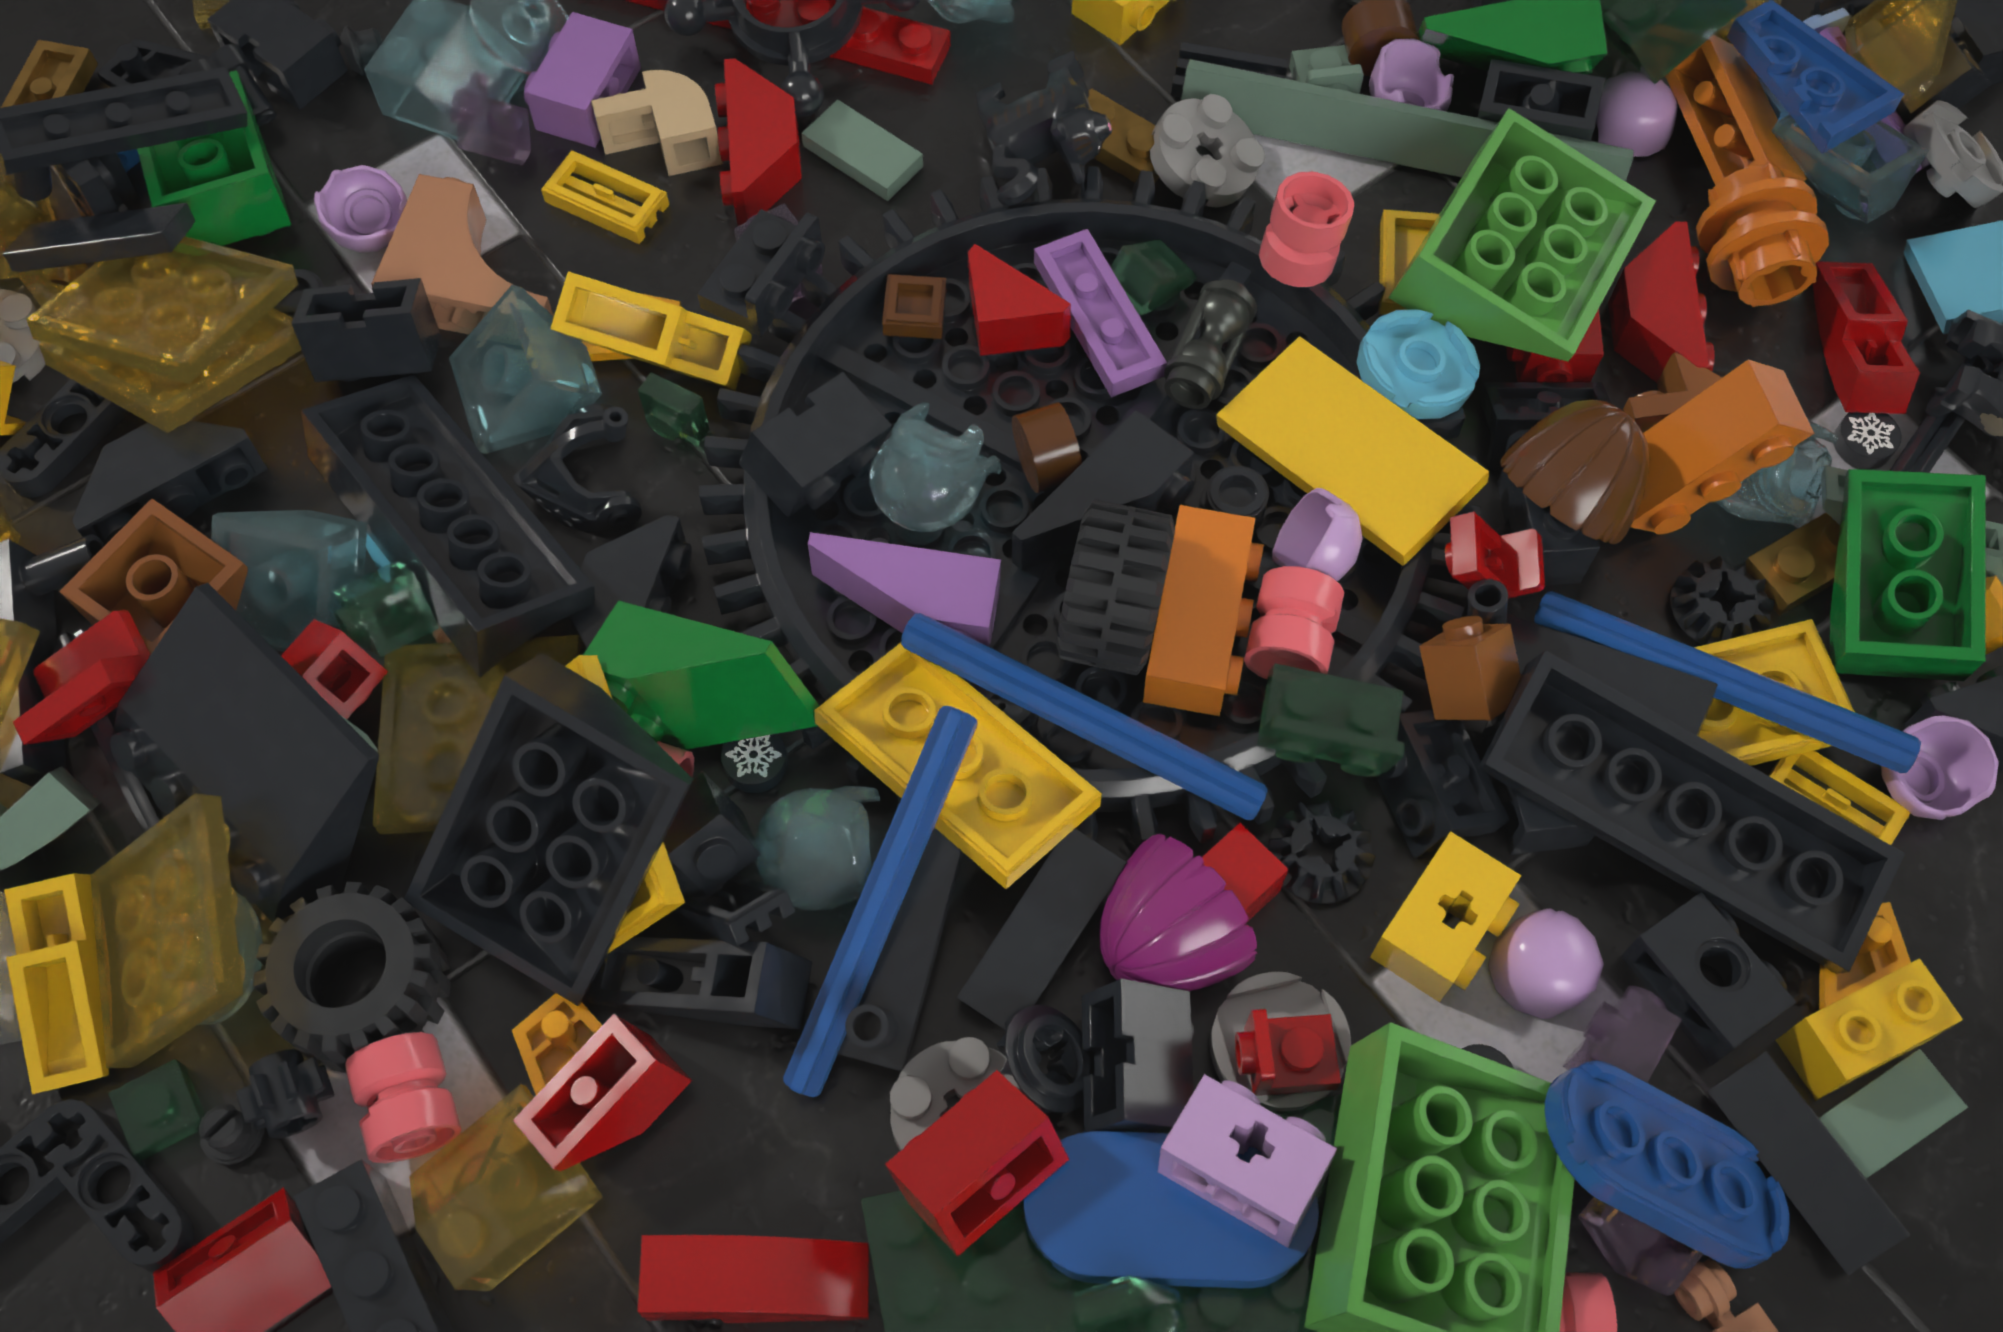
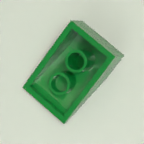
[1417,0,1607,75]
[137,70,292,259]
[1829,469,1986,682]
[583,601,820,749]

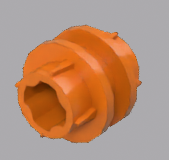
[1696,163,1829,307]

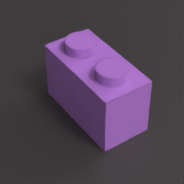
[524,12,641,148]

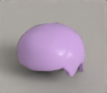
[1369,39,1454,111]
[1596,71,1678,156]
[314,165,407,253]
[1272,488,1363,581]
[1881,715,1999,820]
[1488,908,1604,1019]

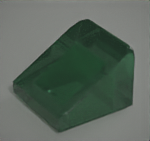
[1111,240,1197,315]

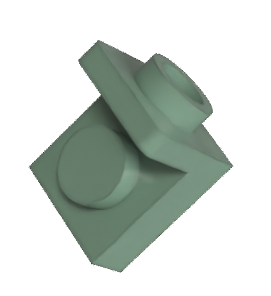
[1289,45,1364,94]

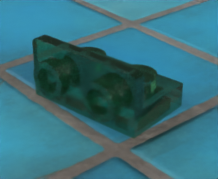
[1257,663,1405,777]

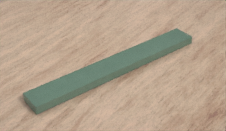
[1181,59,1633,182]

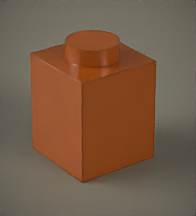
[1419,616,1521,721]

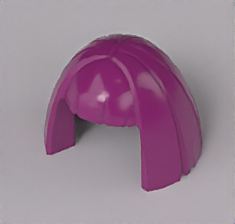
[1100,834,1257,991]

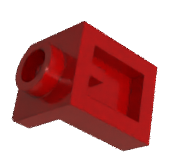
[1235,1009,1341,1096]

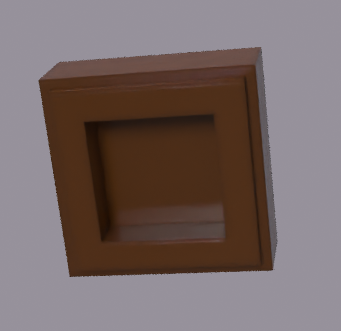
[882,274,946,339]

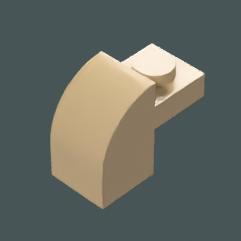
[591,70,723,176]

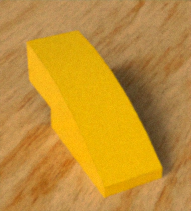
[550,271,753,391]
[4,873,110,1094]

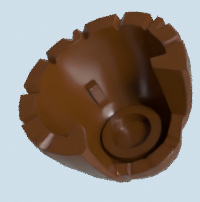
[1500,400,1650,544]

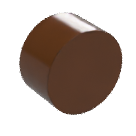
[1342,0,1419,76]
[1012,402,1082,493]

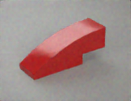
[1813,261,1920,414]
[638,1235,869,1323]

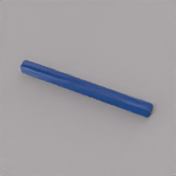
[1534,591,1921,773]
[901,613,1268,820]
[783,705,978,1097]

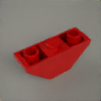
[715,59,802,228]
[1608,222,1715,383]

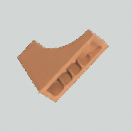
[371,174,558,350]

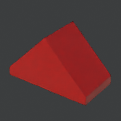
[968,244,1071,356]

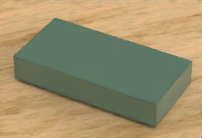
[802,100,923,201]
[1819,1049,1968,1178]

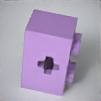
[1158,1074,1337,1248]

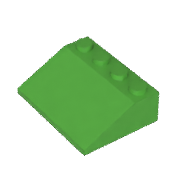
[1389,108,1656,361]
[1304,1022,1574,1332]

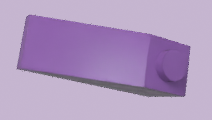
[808,532,1001,647]

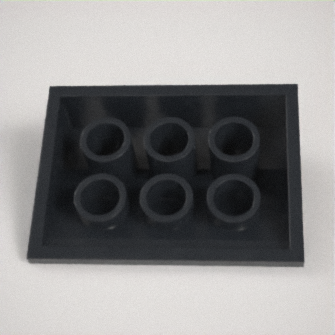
[110,583,380,923]
[404,653,694,1006]

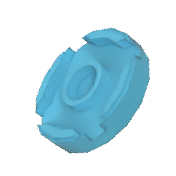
[1357,309,1480,419]

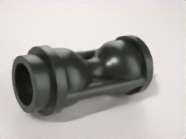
[1164,280,1257,409]

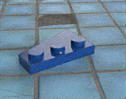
[1727,0,1904,154]

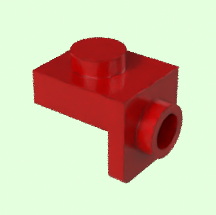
[1445,512,1545,598]

